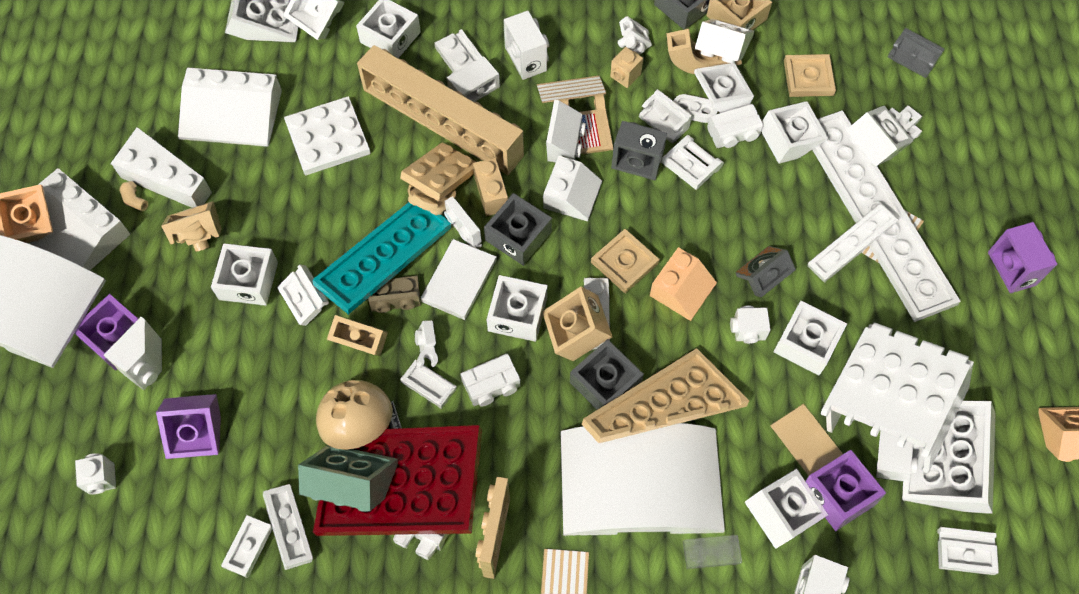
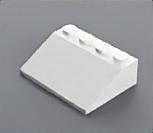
[225,0,298,42]
[178,68,282,146]
[30,168,130,271]
[902,401,996,514]

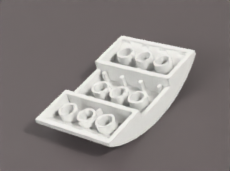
[0,235,106,368]
[561,423,725,536]

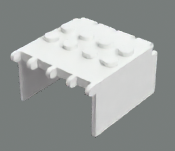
[821,323,974,473]

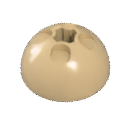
[316,380,393,449]

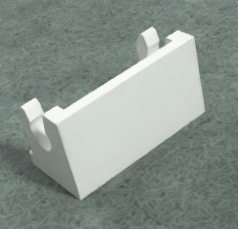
[639,89,692,143]

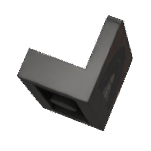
[735,246,796,297]

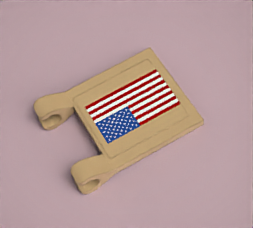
[561,95,613,154]

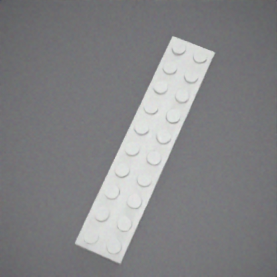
[813,111,961,322]

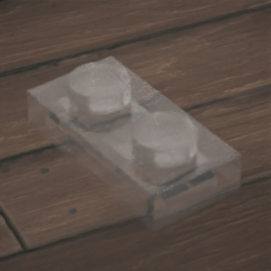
[683,535,742,569]

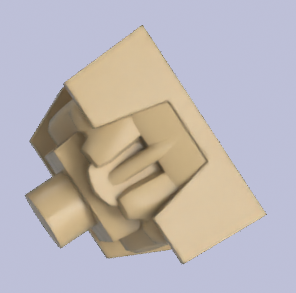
[161,201,222,251]

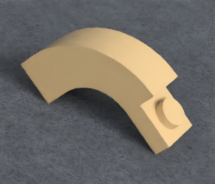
[667,29,742,74]

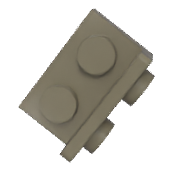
[369,276,421,313]

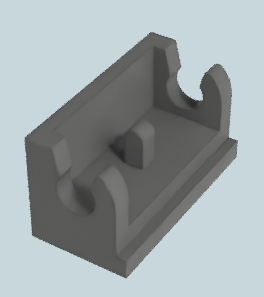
[887,28,945,78]

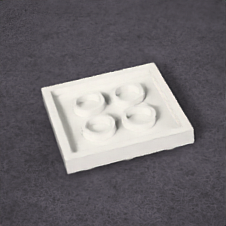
[284,96,371,176]

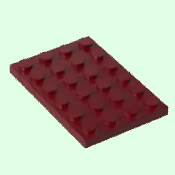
[313,425,482,536]

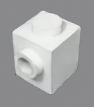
[730,306,770,344]
[75,453,116,494]

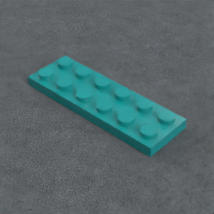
[313,202,451,315]

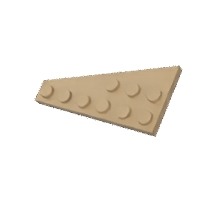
[582,348,749,443]

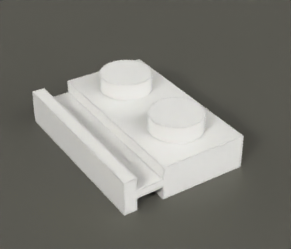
[435,29,482,72]
[444,196,482,249]
[277,265,329,326]
[937,527,998,575]

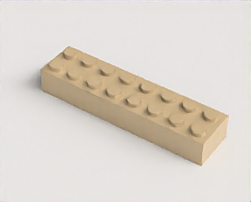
[357,45,524,175]

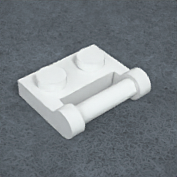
[661,135,724,190]

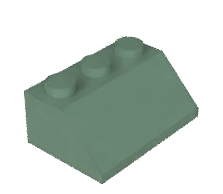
[298,445,398,511]

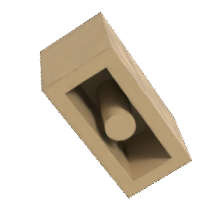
[473,158,508,216]
[327,315,388,356]

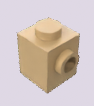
[610,47,643,88]

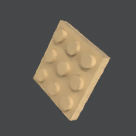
[476,477,510,579]

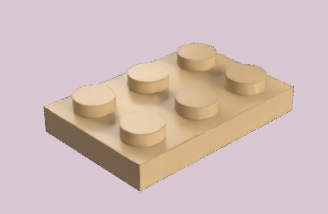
[400,142,476,201]

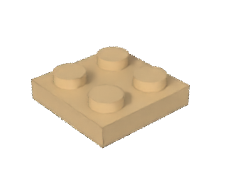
[784,54,836,97]
[591,229,660,293]

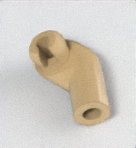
[120,181,148,211]

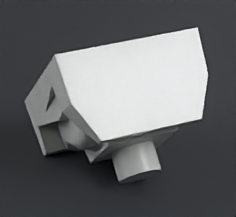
[283,0,344,40]

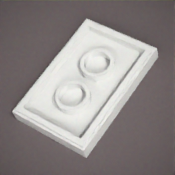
[420,239,496,320]

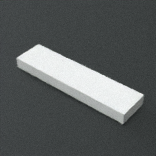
[808,203,898,283]

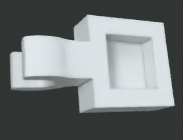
[415,321,438,367]

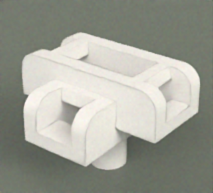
[618,16,652,55]
[889,106,922,145]

